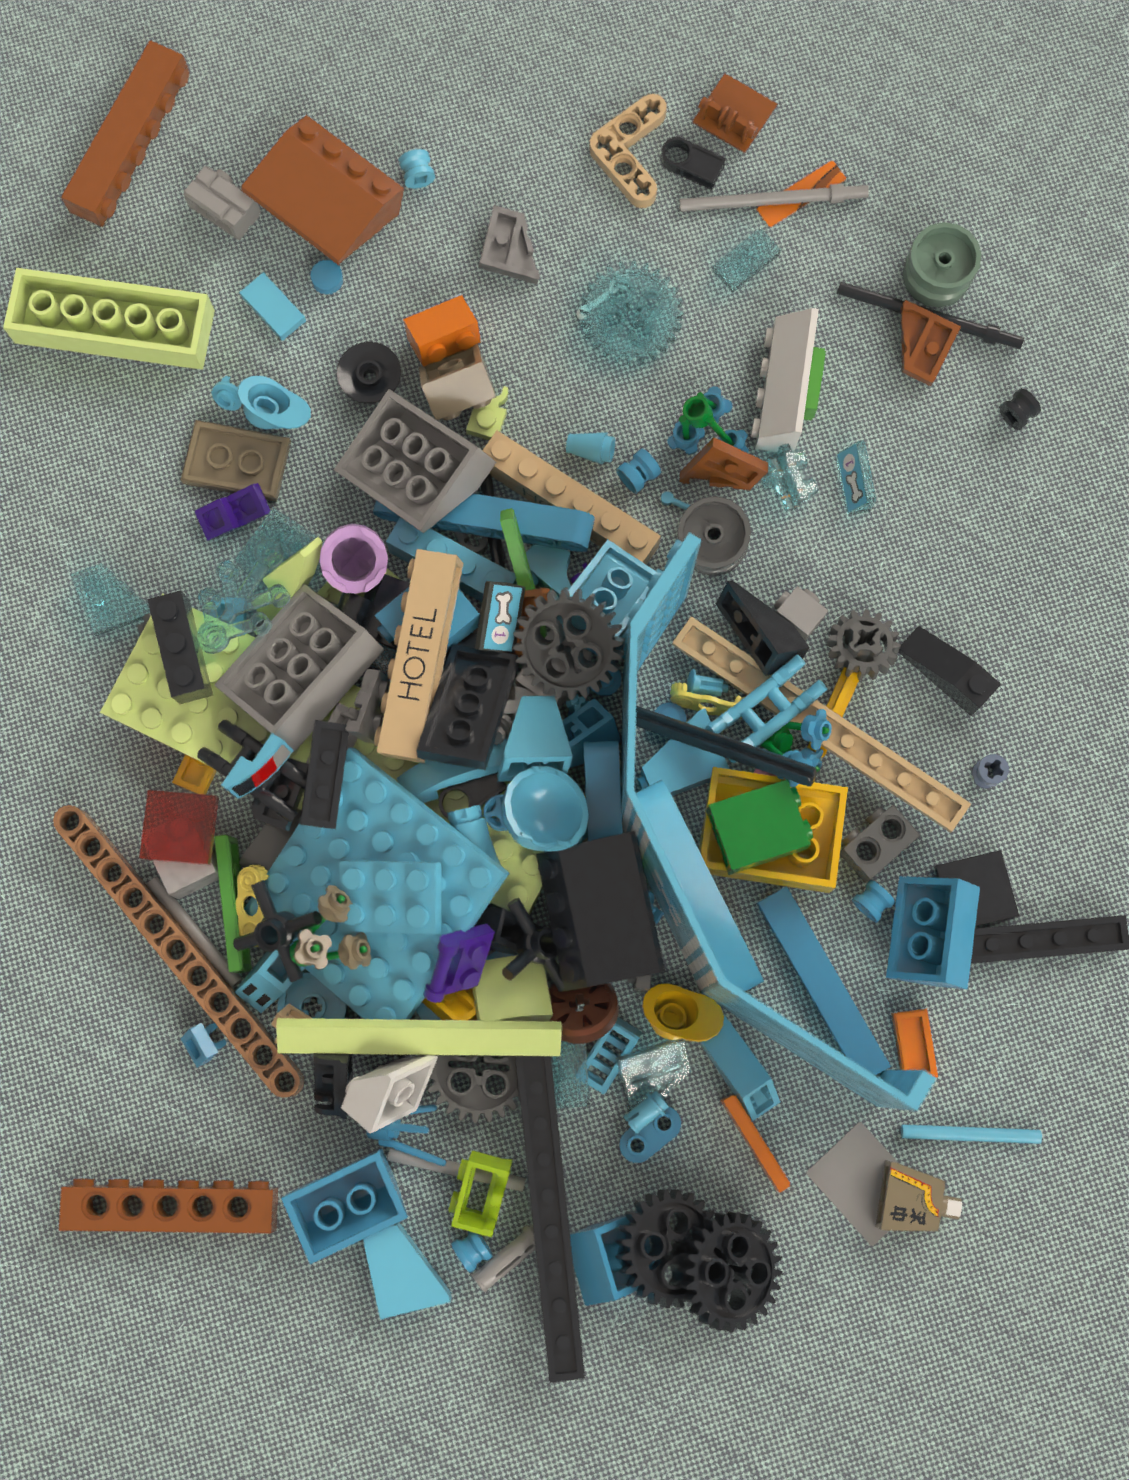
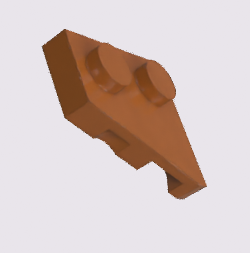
[901,299,961,387]
[679,437,768,490]

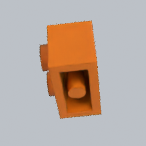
[403,295,481,367]

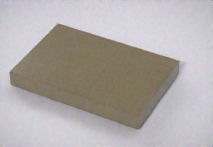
[181,420,291,502]

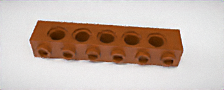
[59,1178,278,1234]

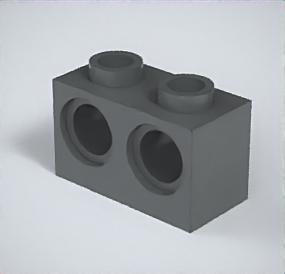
[840,805,920,883]

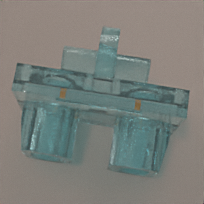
[761,444,818,512]

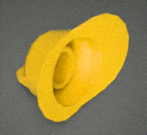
[642,983,724,1042]

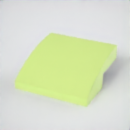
[472,956,553,1021]

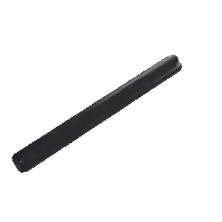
[636,706,817,787]

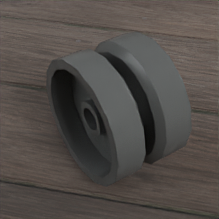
[677,496,751,576]

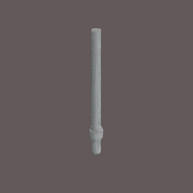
[679,183,869,212]

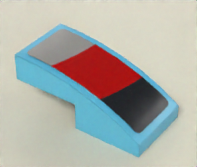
[221,733,294,799]

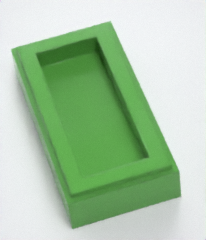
[804,347,826,421]

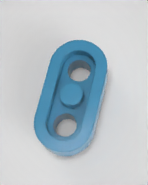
[619,1107,681,1163]

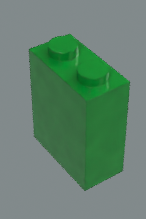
[706,779,813,875]

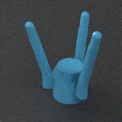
[366,1104,446,1166]

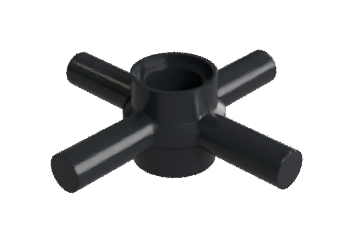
[233,880,322,982]
[502,898,564,992]

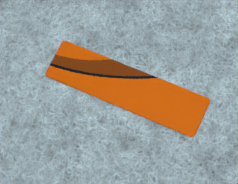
[757,160,846,227]

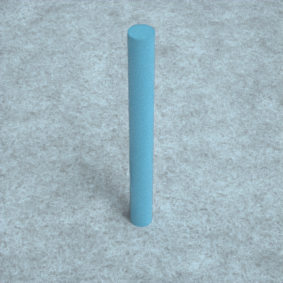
[901,1124,1042,1144]

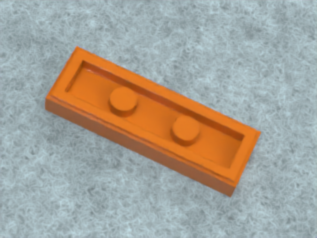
[720,1094,791,1193]

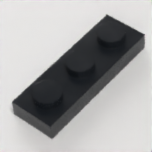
[300,720,349,829]

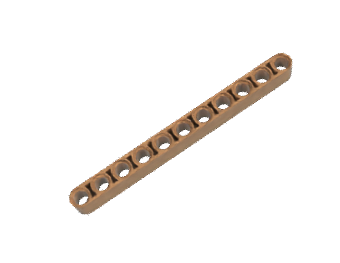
[53,805,305,1098]

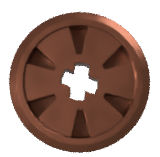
[548,983,619,1044]

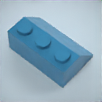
[886,876,980,989]
[281,1148,408,1264]

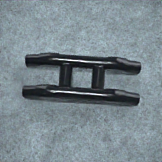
[197,720,307,823]

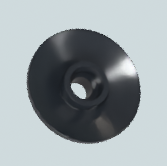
[337,341,401,404]

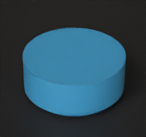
[310,260,343,294]

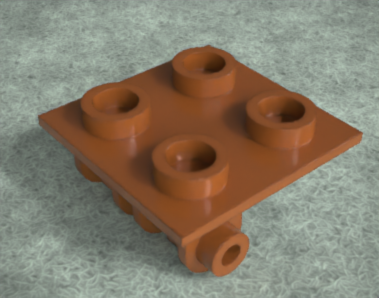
[692,73,778,153]

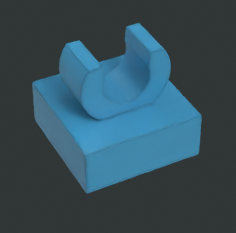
[180,1022,227,1068]

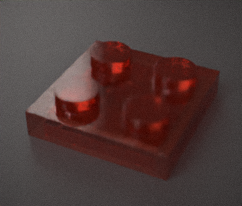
[139,790,219,866]

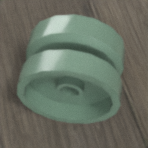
[902,222,982,307]

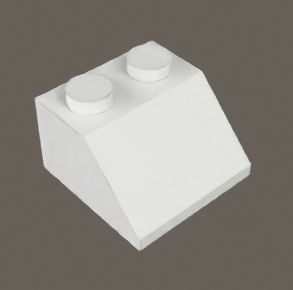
[341,1055,438,1134]

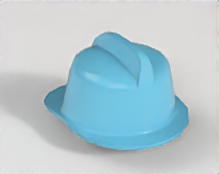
[238,376,311,430]

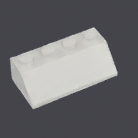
[751,308,819,455]

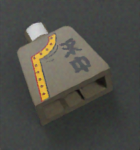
[875,1160,962,1231]

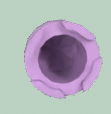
[319,524,388,594]

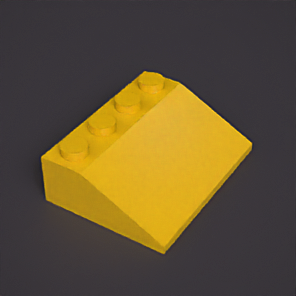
[699,767,848,893]

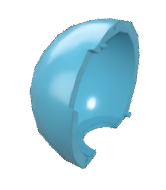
[501,766,589,852]

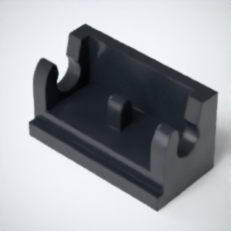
[313,1054,353,1119]

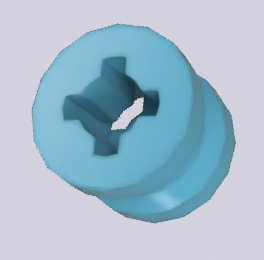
[399,149,435,189]

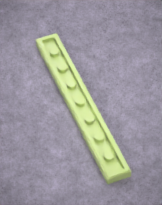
[276,1018,562,1056]

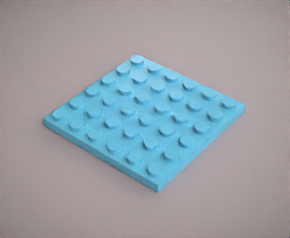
[244,748,510,1020]

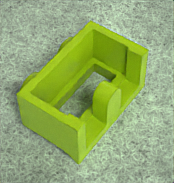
[448,1150,513,1238]

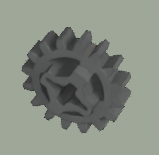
[826,609,901,681]

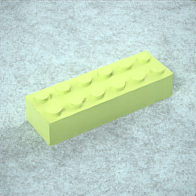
[3,268,215,370]

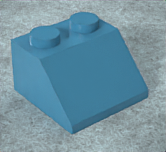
[570,1211,655,1306]

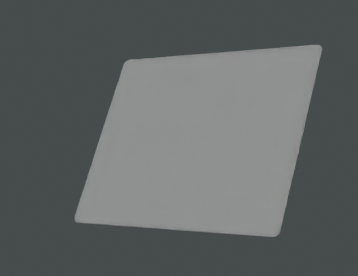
[806,1122,899,1246]

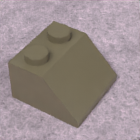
[418,344,496,421]

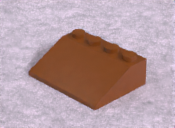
[241,115,404,265]

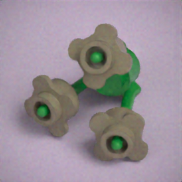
[290,885,371,970]

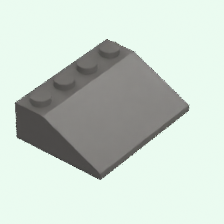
[334,389,496,533]
[215,584,384,753]

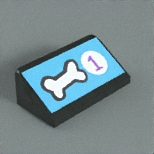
[475,581,525,653]

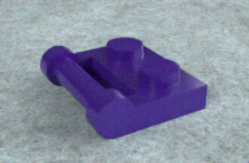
[423,924,495,1002]

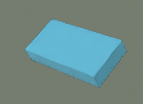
[239,272,306,341]

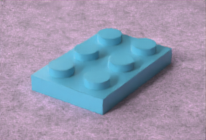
[339,860,441,935]

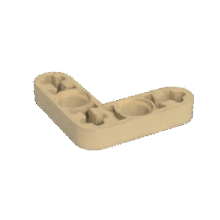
[590,94,667,208]

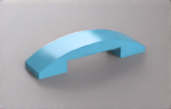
[397,738,508,803]

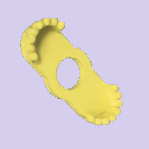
[670,682,744,719]
[235,865,269,947]

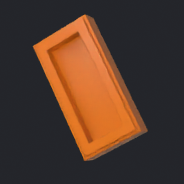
[891,1009,938,1078]

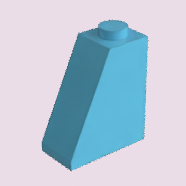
[497,696,573,781]
[637,709,729,796]
[700,1015,780,1122]
[363,1222,452,1320]

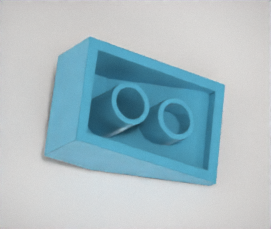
[557,540,656,656]

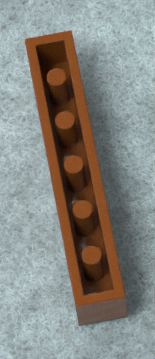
[61,40,189,227]

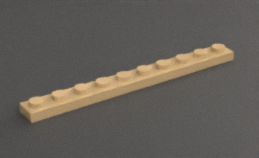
[672,616,971,833]

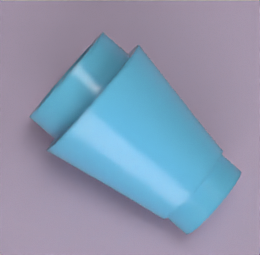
[566,432,616,465]

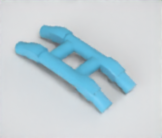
[705,654,828,763]

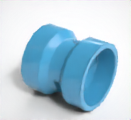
[616,448,661,494]

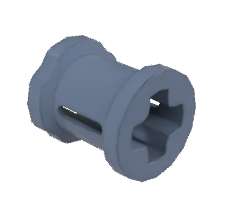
[971,754,1009,789]

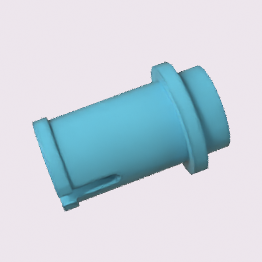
[623,1090,669,1134]

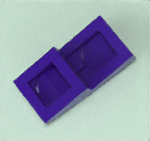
[194,483,271,541]

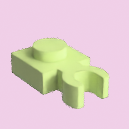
[466,386,508,440]

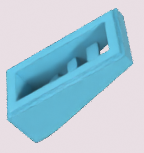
[575,1017,642,1095]

